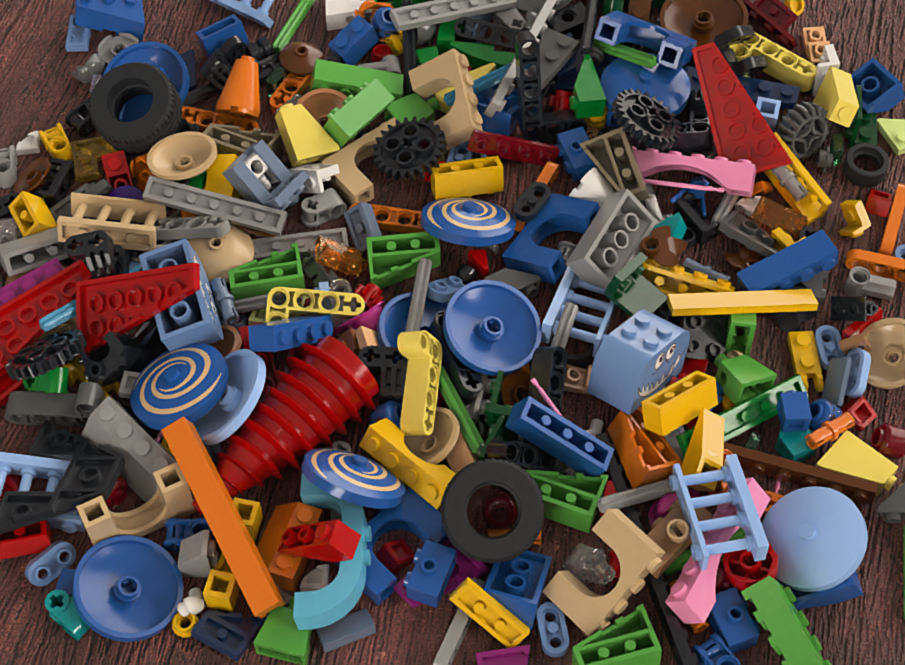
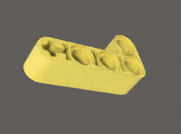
[730,32,816,92]
[265,287,365,323]
[397,330,443,437]

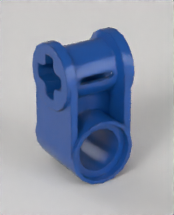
[162,518,216,552]
[691,633,741,665]

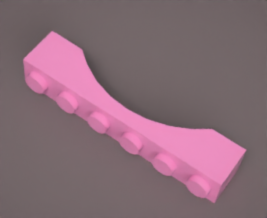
[632,146,756,197]
[665,477,770,624]

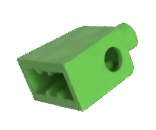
[384,93,440,123]
[725,313,756,356]
[714,354,777,405]
[254,596,312,665]

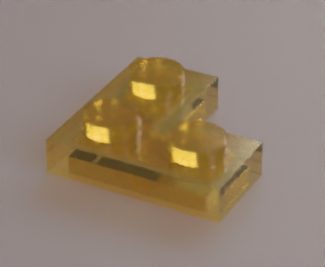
[71,136,119,182]

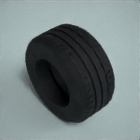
[89,62,182,154]
[441,458,545,563]

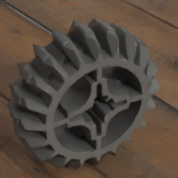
[774,101,831,163]

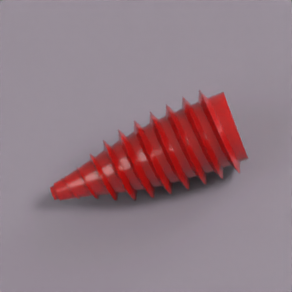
[191,336,379,515]

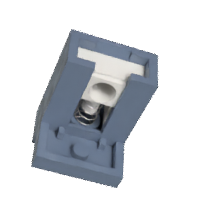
[222,139,309,211]

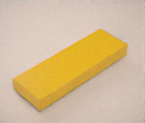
[449,577,530,648]

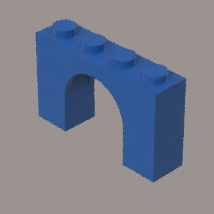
[594,10,697,70]
[502,193,600,284]
[334,487,448,606]

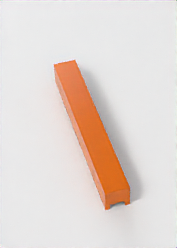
[161,416,285,618]

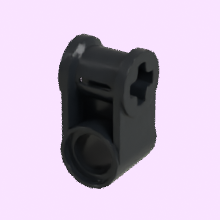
[65,97,96,137]

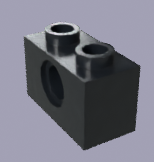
[546,1,586,40]

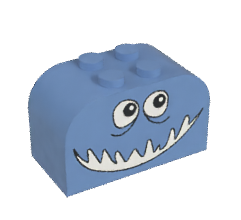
[139,238,224,351]
[587,309,690,415]

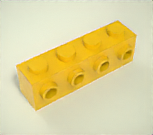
[642,259,736,315]

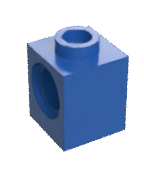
[776,390,812,432]

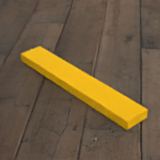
[666,289,819,316]

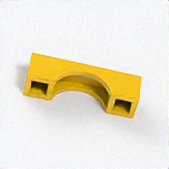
[359,418,455,509]
[203,497,263,612]

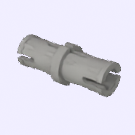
[771,166,809,202]

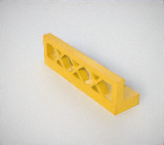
[764,132,832,226]

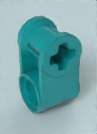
[44,590,90,641]

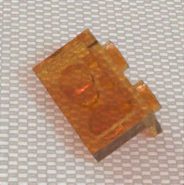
[315,235,368,278]

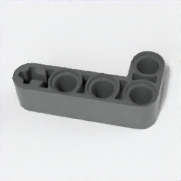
[4,382,106,428]

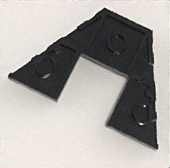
[0,420,125,534]

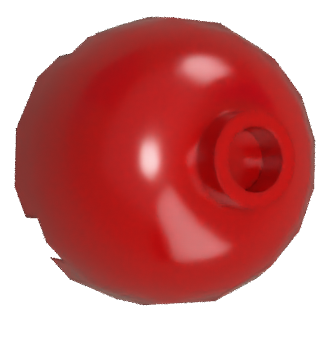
[723,542,779,591]

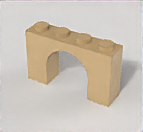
[408,48,483,151]
[321,117,397,205]
[76,462,197,546]
[542,509,666,637]

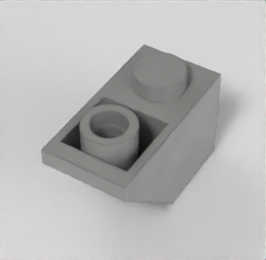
[177,530,220,578]

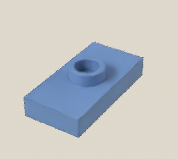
[65,15,92,52]

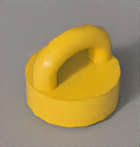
[784,0,805,16]

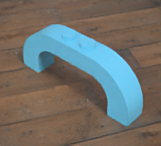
[293,473,372,630]

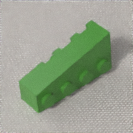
[308,59,404,101]
[741,576,831,665]

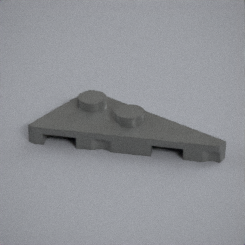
[532,28,580,91]
[718,205,779,258]

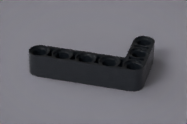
[515,31,587,142]
[598,106,712,154]
[486,346,567,471]

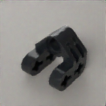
[713,25,768,77]
[200,36,262,91]
[63,230,130,279]
[359,345,408,403]

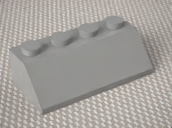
[566,189,657,289]
[81,396,177,503]

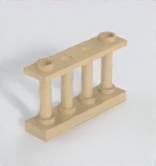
[57,192,166,252]

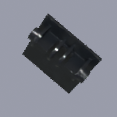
[682,315,729,363]

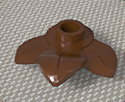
[639,226,688,267]
[726,245,766,270]

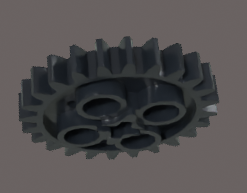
[611,88,682,150]
[372,116,448,183]
[5,329,87,381]

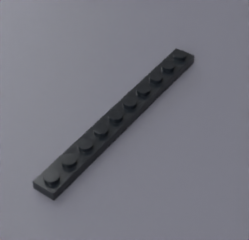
[595,432,699,665]

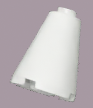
[569,167,616,208]

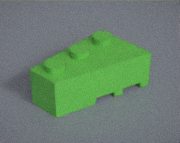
[323,78,395,150]
[366,232,441,289]
[228,242,305,300]
[515,470,609,533]
[572,603,662,665]

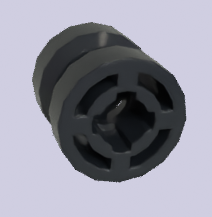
[245,36,273,61]

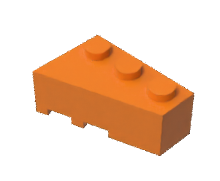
[607,407,683,489]

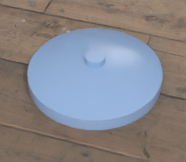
[192,349,266,445]
[762,486,868,592]

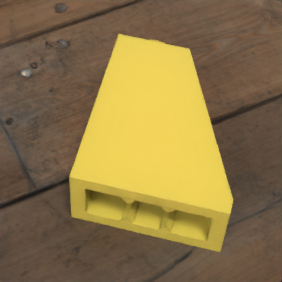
[812,66,859,128]
[275,103,340,168]
[815,430,898,496]

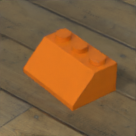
[257,502,324,592]

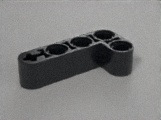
[428,310,483,405]

